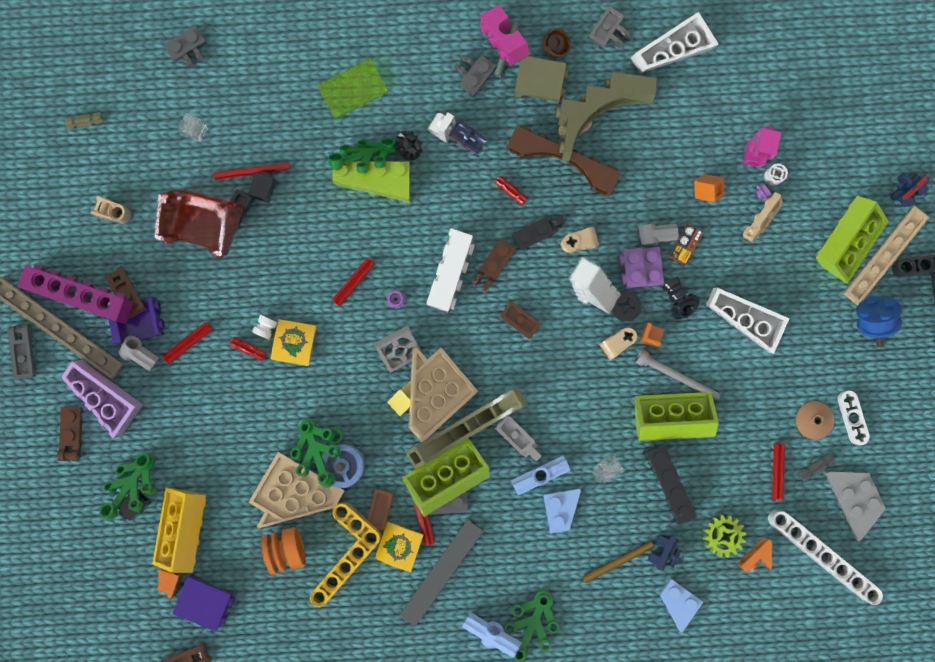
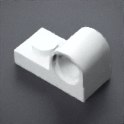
[428,113,456,143]

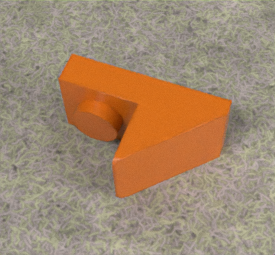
[737,537,772,572]

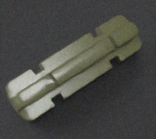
[65,112,103,129]

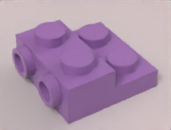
[618,247,664,289]

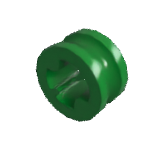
[327,427,344,445]

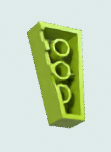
[332,162,410,204]

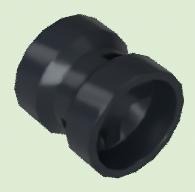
[662,276,688,302]

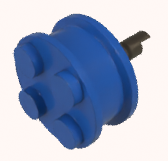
[856,296,902,348]

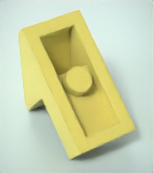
[387,381,411,416]

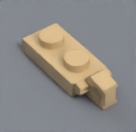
[743,192,783,243]

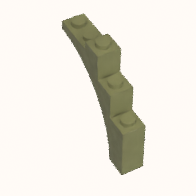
[556,72,657,161]
[405,386,528,469]

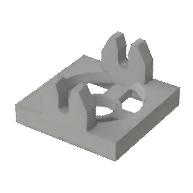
[373,325,424,373]

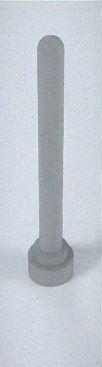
[635,349,720,400]

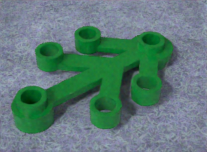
[328,138,397,174]
[290,419,341,488]
[99,453,155,520]
[504,590,559,662]

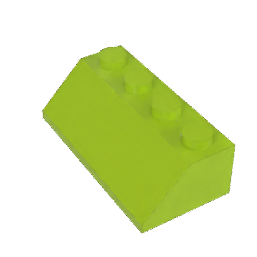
[816,196,889,283]
[635,392,719,441]
[402,438,490,517]

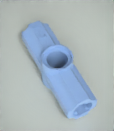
[511,455,571,495]
[463,613,522,658]

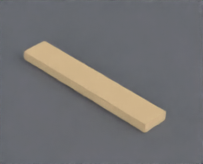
[843,206,930,305]

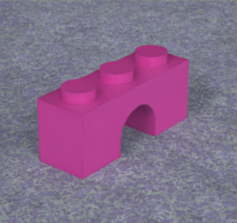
[480,5,530,65]
[742,127,781,168]

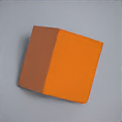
[694,174,725,202]
[639,322,664,348]
[157,569,184,598]

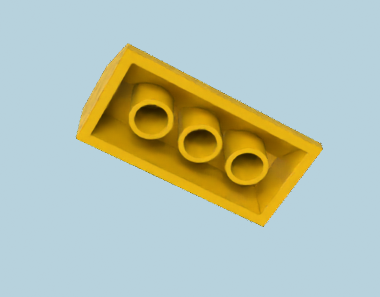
[152,487,206,573]

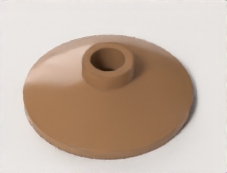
[796,401,834,440]

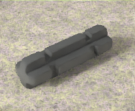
[798,454,835,481]

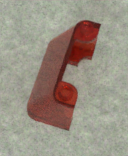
[155,189,243,258]

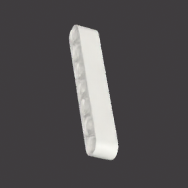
[768,510,883,605]

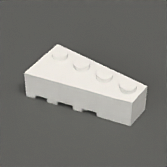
[631,12,719,74]
[426,229,475,313]
[570,258,621,314]
[706,288,790,354]

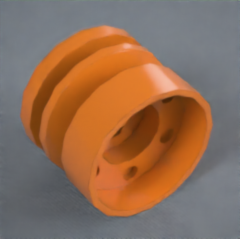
[262,526,306,576]

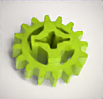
[703,514,746,558]

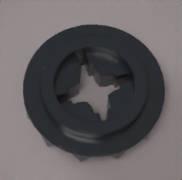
[395,130,423,161]
[612,291,641,321]
[671,293,700,320]

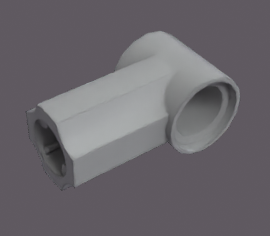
[639,224,679,246]
[119,336,159,371]

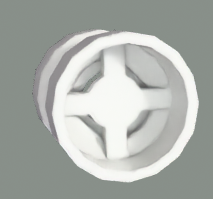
[764,164,788,186]
[252,315,277,340]

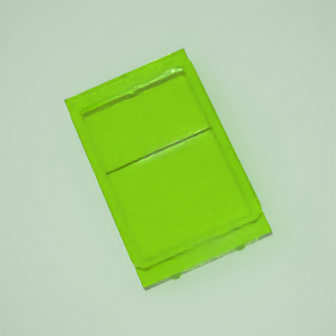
[317,58,388,119]

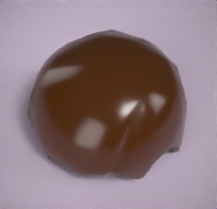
[543,28,572,58]

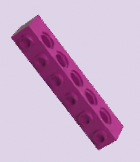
[17,264,134,324]

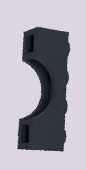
[643,444,697,525]

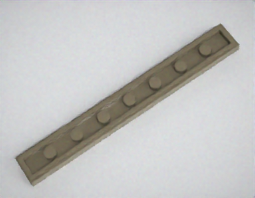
[0,276,125,380]

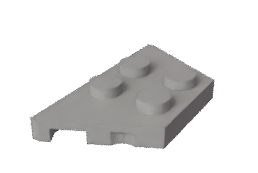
[824,471,886,541]

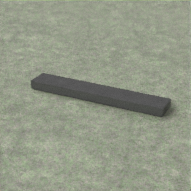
[399,519,483,626]

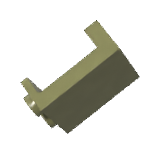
[514,56,569,105]

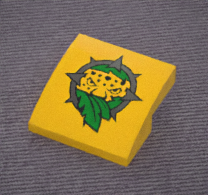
[271,319,317,366]
[375,521,423,572]

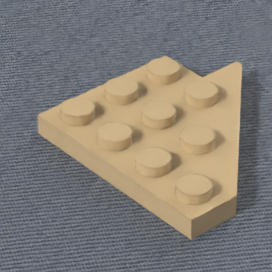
[409,347,478,442]
[248,452,345,528]

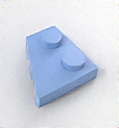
[543,488,581,534]
[659,578,703,633]

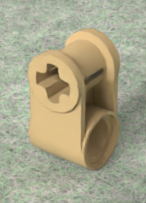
[90,196,131,224]
[561,227,599,253]
[599,328,637,360]

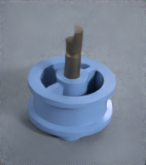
[322,444,365,488]

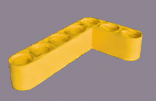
[310,502,381,607]

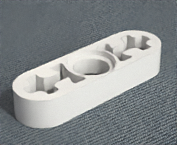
[838,391,869,445]

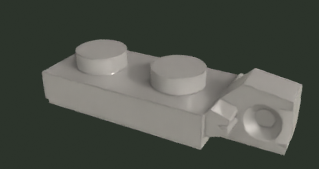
[495,415,542,462]

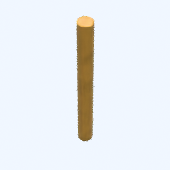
[582,541,655,583]

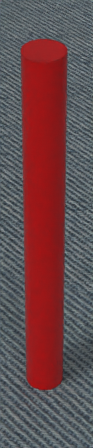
[214,162,290,180]

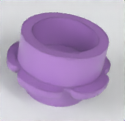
[755,183,772,200]
[387,290,405,309]

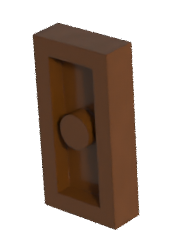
[499,301,541,340]

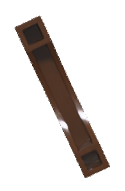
[506,126,621,197]

